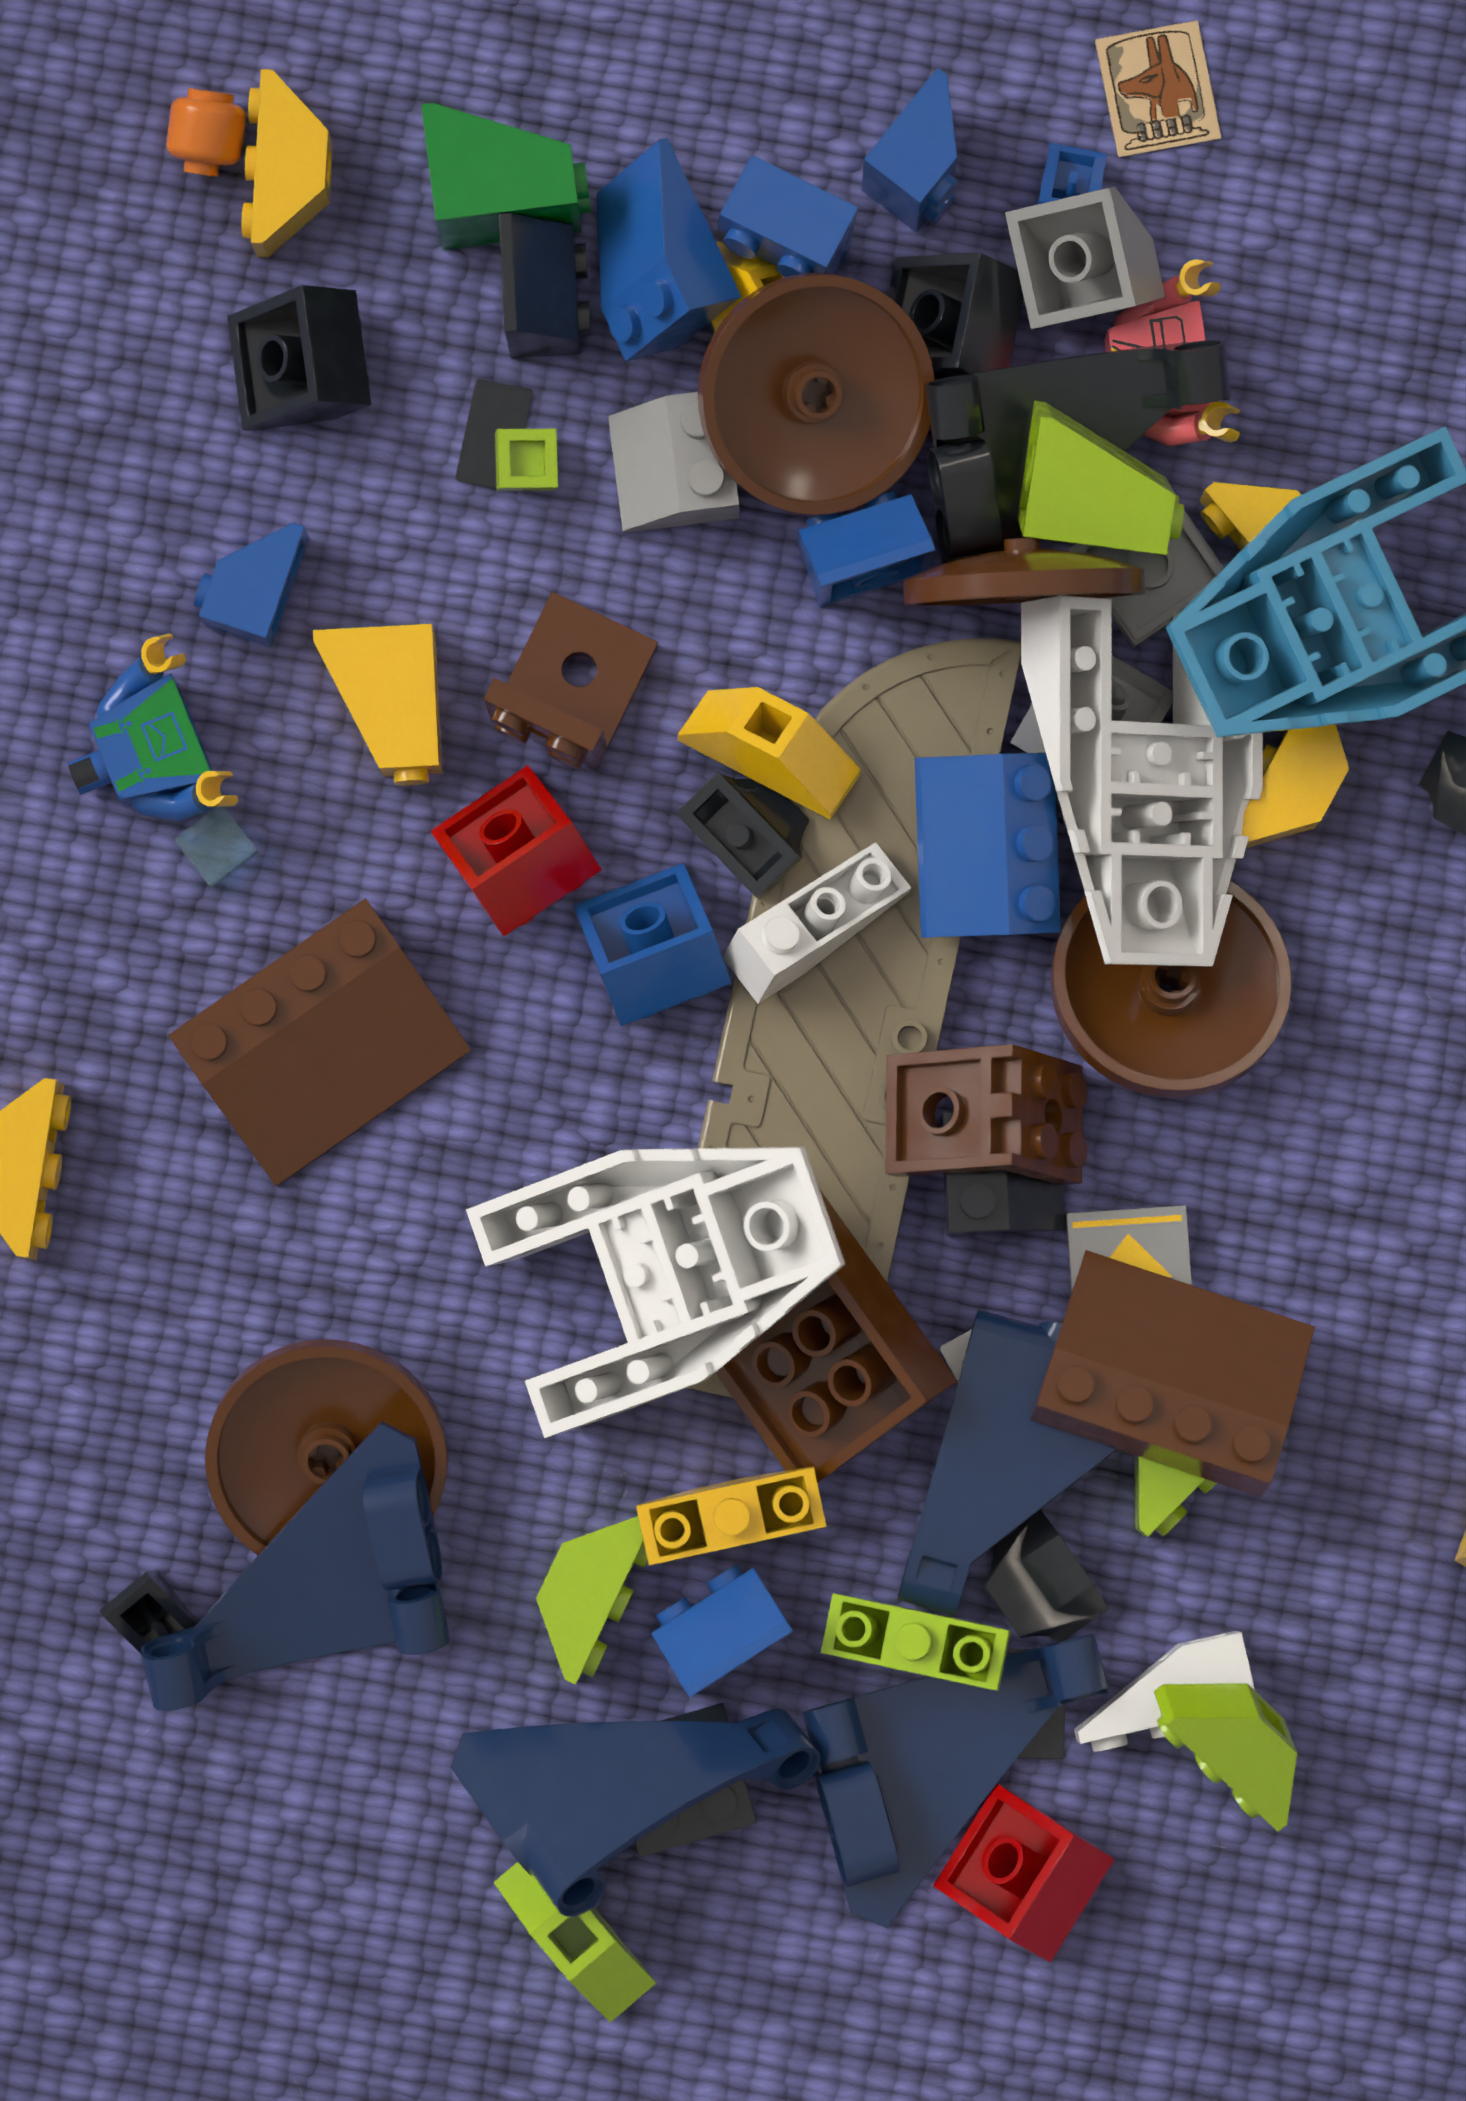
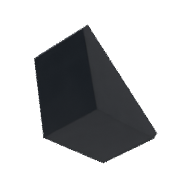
[99,1570,199,1655]

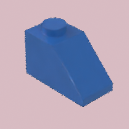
[194,523,310,648]

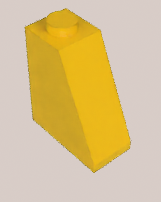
[313,624,443,785]

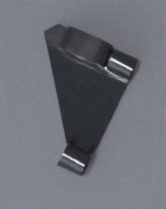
[925,340,1231,565]

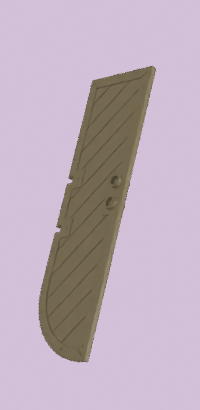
[687,638,1021,1398]

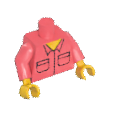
[1104,259,1240,447]

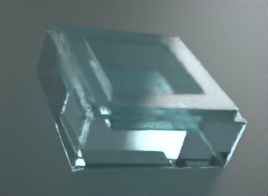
[174,807,259,888]

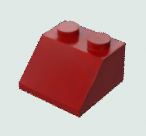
[430,765,602,937]
[933,1783,1114,1963]

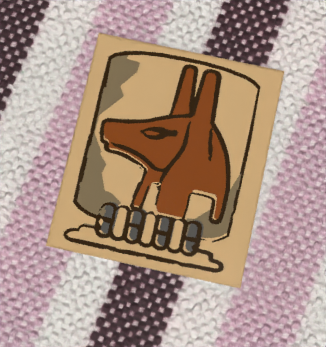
[1095,20,1221,157]

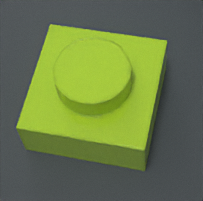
[495,429,558,491]

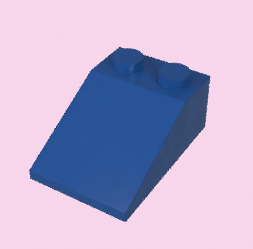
[596,138,741,362]

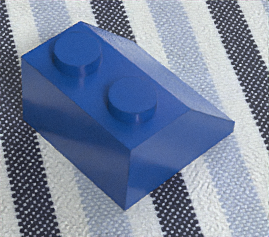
[861,68,958,233]
[716,155,858,277]
[798,491,935,608]
[573,863,732,1026]
[651,1564,793,1698]

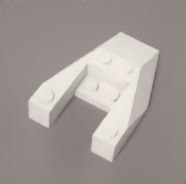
[1021,596,1263,967]
[466,1147,845,1438]

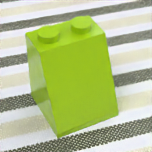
[1017,401,1184,555]

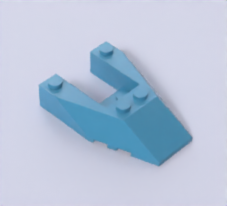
[1165,426,1466,738]

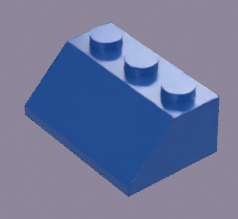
[914,753,1061,938]

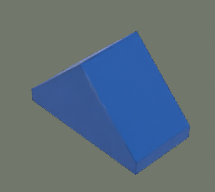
[1037,142,1107,205]

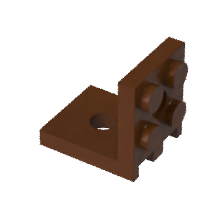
[483,592,659,772]
[885,1044,1088,1185]

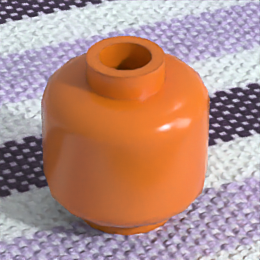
[166,88,246,177]

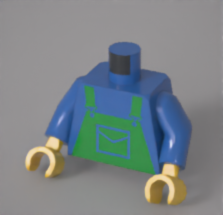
[67,634,238,821]

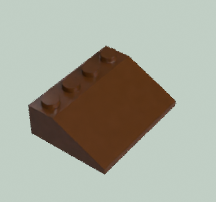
[168,898,472,1187]
[715,1188,958,1484]
[1030,1250,1315,1497]

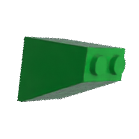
[421,103,591,250]

